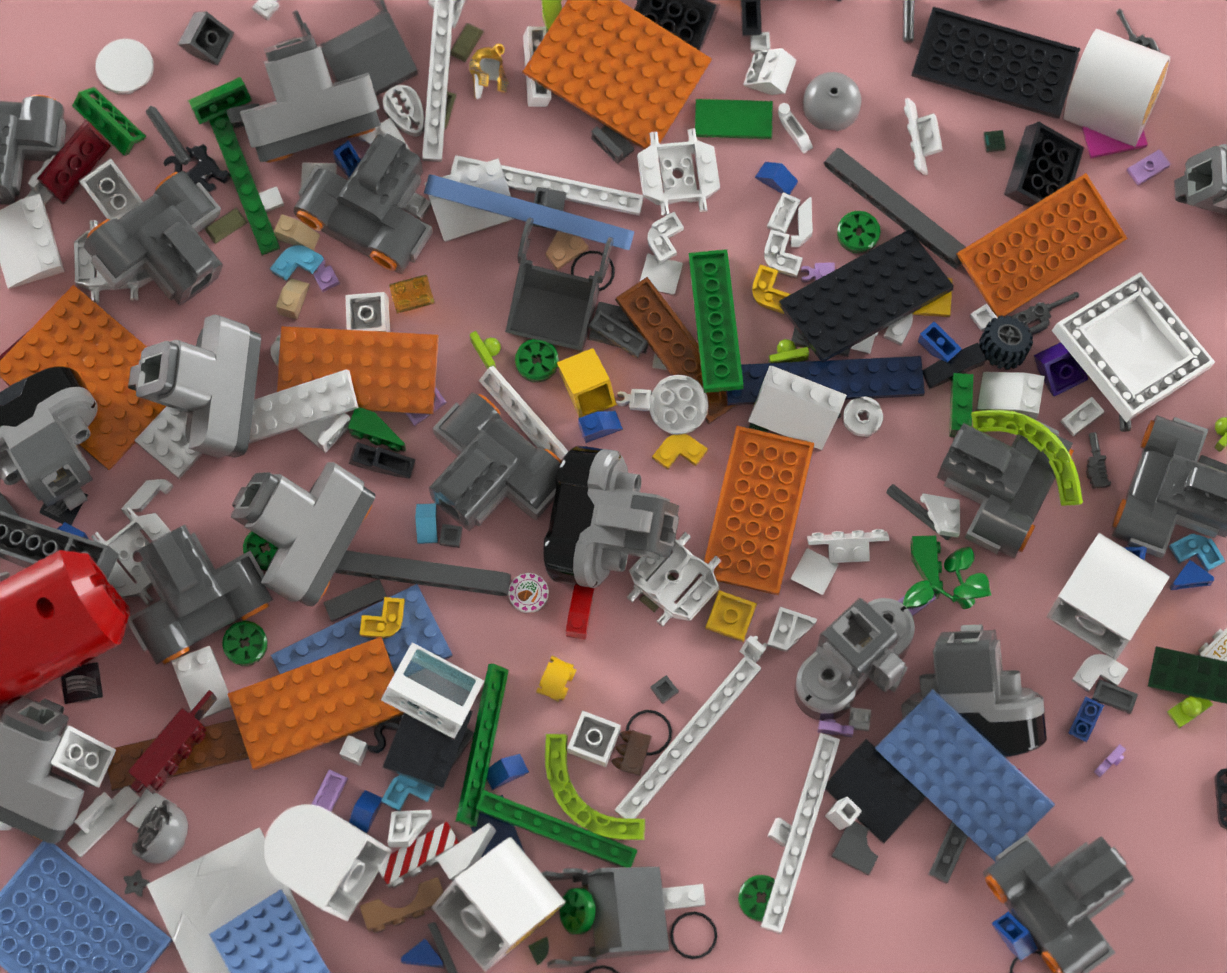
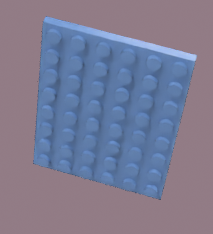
[0,841,173,973]

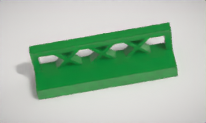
[72,87,146,156]

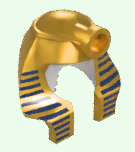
[469,44,510,99]

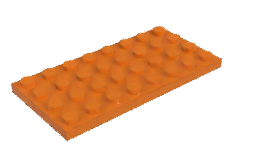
[956,173,1128,318]
[277,326,439,414]
[700,426,814,596]
[228,637,404,770]

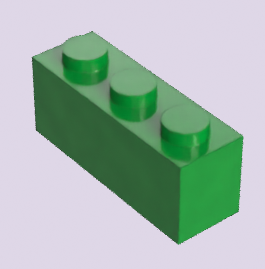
[188,77,252,125]
[949,373,974,437]

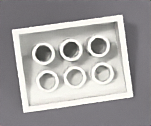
[424,159,514,242]
[0,194,65,289]
[748,366,847,450]

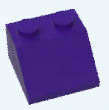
[1034,342,1088,397]

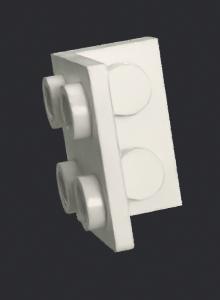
[297,413,351,453]

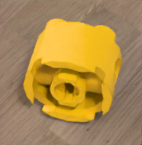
[536,655,577,702]

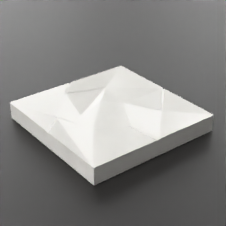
[1052,272,1215,422]
[147,828,315,973]

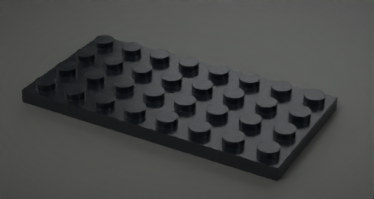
[911,6,1081,119]
[779,229,954,363]

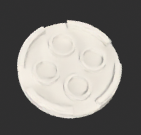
[95,39,154,94]
[649,375,708,435]

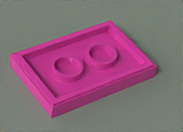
[1081,126,1148,159]

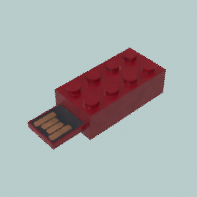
[128,690,217,794]

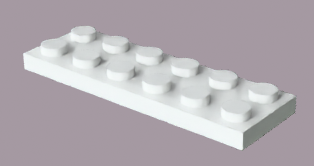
[249,369,358,443]

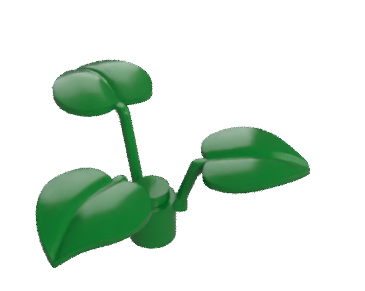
[903,547,992,609]

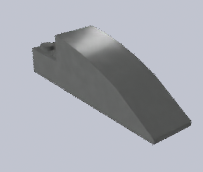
[0,511,119,580]

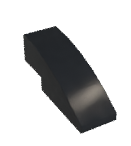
[740,0,762,36]
[922,343,986,389]
[349,442,415,479]

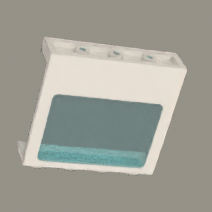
[381,643,484,739]

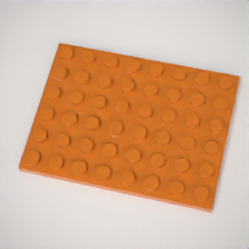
[522,0,712,149]
[0,284,166,470]

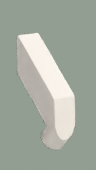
[778,103,813,154]
[791,197,813,247]
[121,479,173,513]

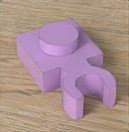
[313,256,340,292]
[801,263,835,282]
[818,719,854,737]
[1094,745,1126,777]

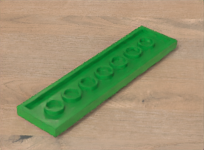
[688,249,744,393]

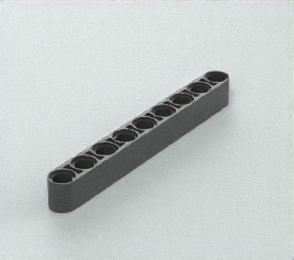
[824,148,966,269]
[335,551,511,596]

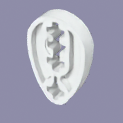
[383,85,425,137]

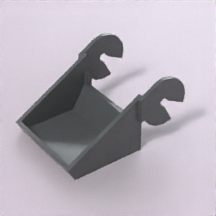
[293,0,418,96]
[505,217,614,351]
[542,867,669,968]

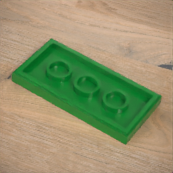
[695,99,773,139]

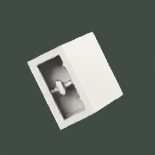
[743,48,797,95]

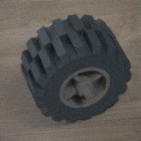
[979,315,1033,370]

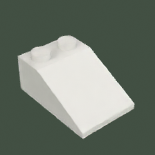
[79,158,143,220]
[977,372,1045,420]
[171,646,232,719]
[50,725,116,787]
[436,823,496,881]

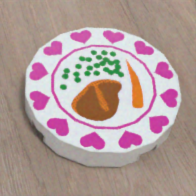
[508,573,549,613]

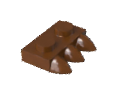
[611,730,652,776]

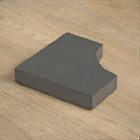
[832,821,878,876]

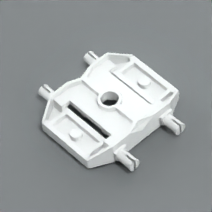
[637,128,720,216]
[74,220,153,303]
[91,507,171,605]
[627,532,721,627]

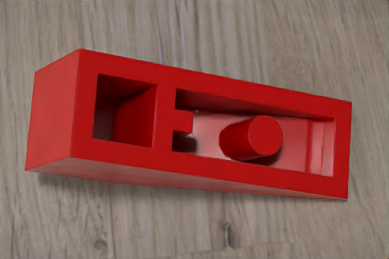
[566,580,595,640]

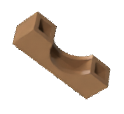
[359,877,444,933]

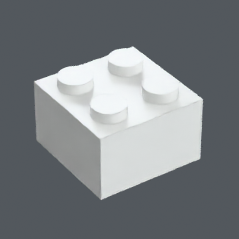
[345,292,390,332]
[567,710,621,767]

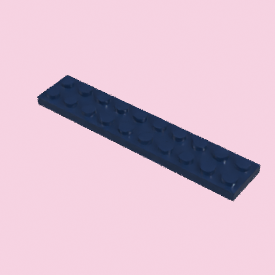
[726,356,925,405]

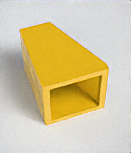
[557,348,616,418]

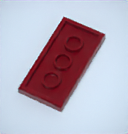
[37,120,111,204]

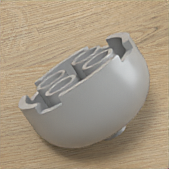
[803,72,861,131]
[132,800,188,864]

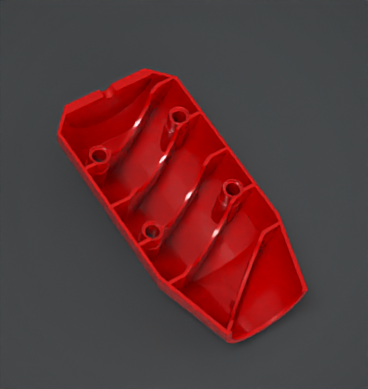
[0,550,130,709]

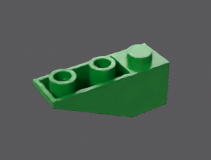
[348,407,406,452]
[910,535,943,599]

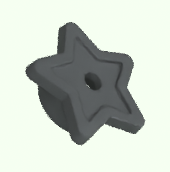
[124,870,150,897]

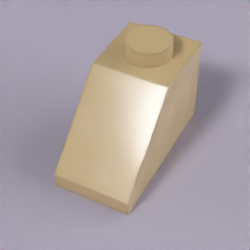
[274,214,320,251]
[276,278,310,320]

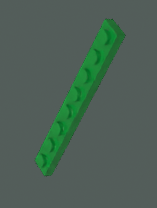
[209,113,280,255]
[455,663,509,827]
[475,790,638,867]

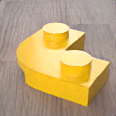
[752,265,791,314]
[652,434,708,470]
[359,597,405,638]

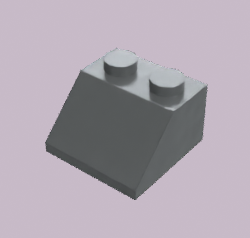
[178,11,234,65]

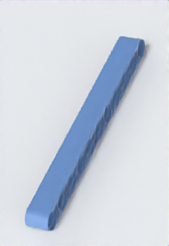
[424,174,634,251]

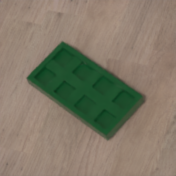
[1148,646,1227,704]

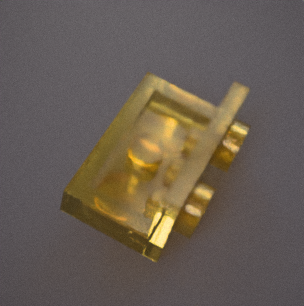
[389,275,435,314]

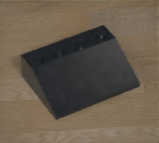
[634,0,720,51]
[1004,122,1084,207]
[382,701,473,790]
[825,739,926,844]

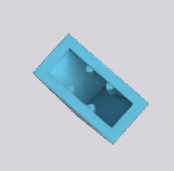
[415,503,438,544]

